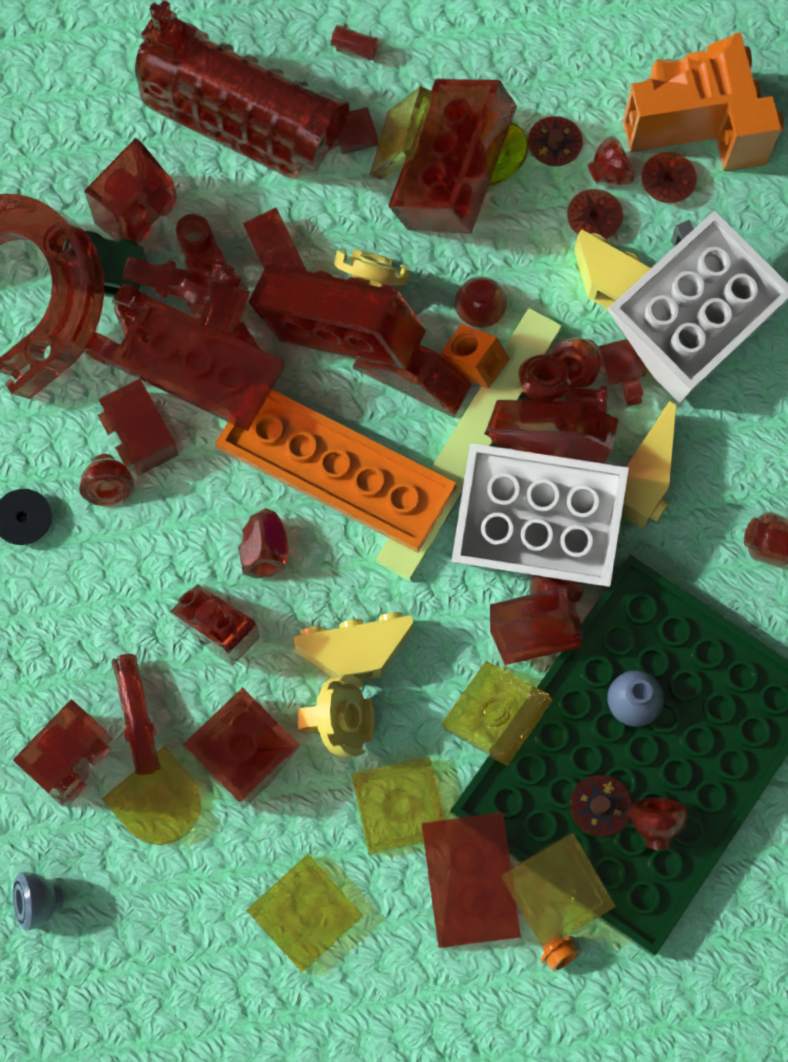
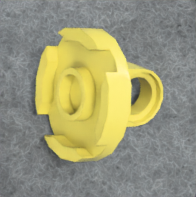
[334,248,411,318]
[298,675,375,758]

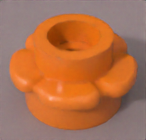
[540,933,580,972]

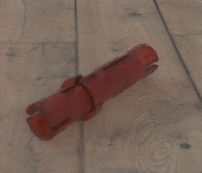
[111,654,161,775]

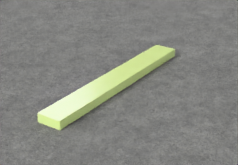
[376,308,562,582]

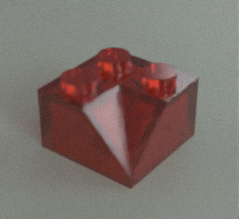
[84,138,177,243]
[183,687,300,810]
[13,699,112,806]

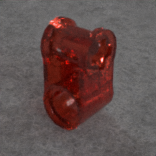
[176,213,231,292]

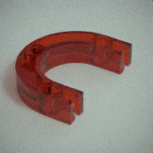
[0,194,104,399]

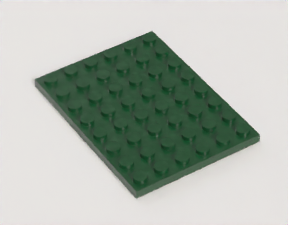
[449,555,788,957]

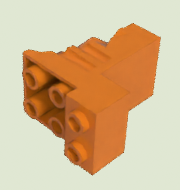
[623,32,784,171]

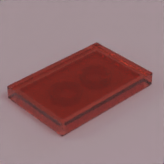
[421,812,521,948]

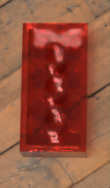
[388,79,517,234]
[248,263,426,371]

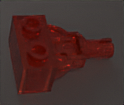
[123,256,250,335]

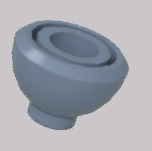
[608,670,664,727]
[13,872,63,931]

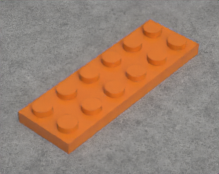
[215,380,457,553]

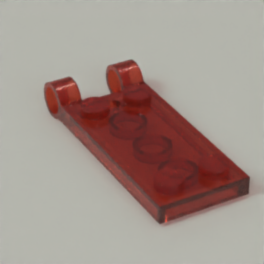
[83,284,285,432]

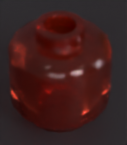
[743,512,788,568]

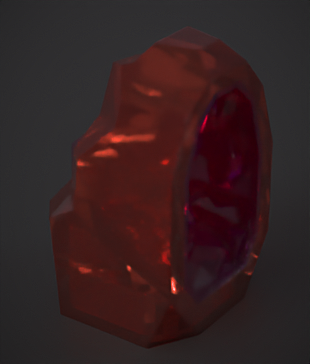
[238,508,289,579]

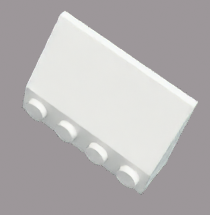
[608,210,788,403]
[451,443,629,587]

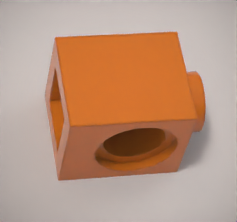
[441,324,510,388]

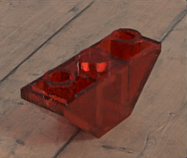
[353,334,472,418]
[170,584,260,666]

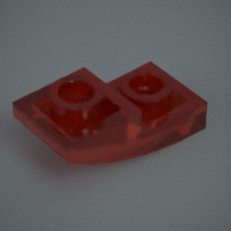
[243,207,308,291]

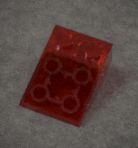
[484,400,619,464]

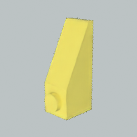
[621,401,676,529]

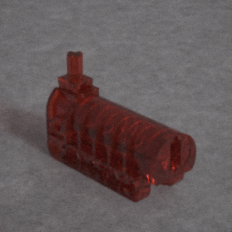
[135,0,350,179]

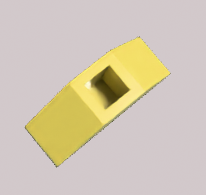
[574,230,651,310]
[293,612,413,681]

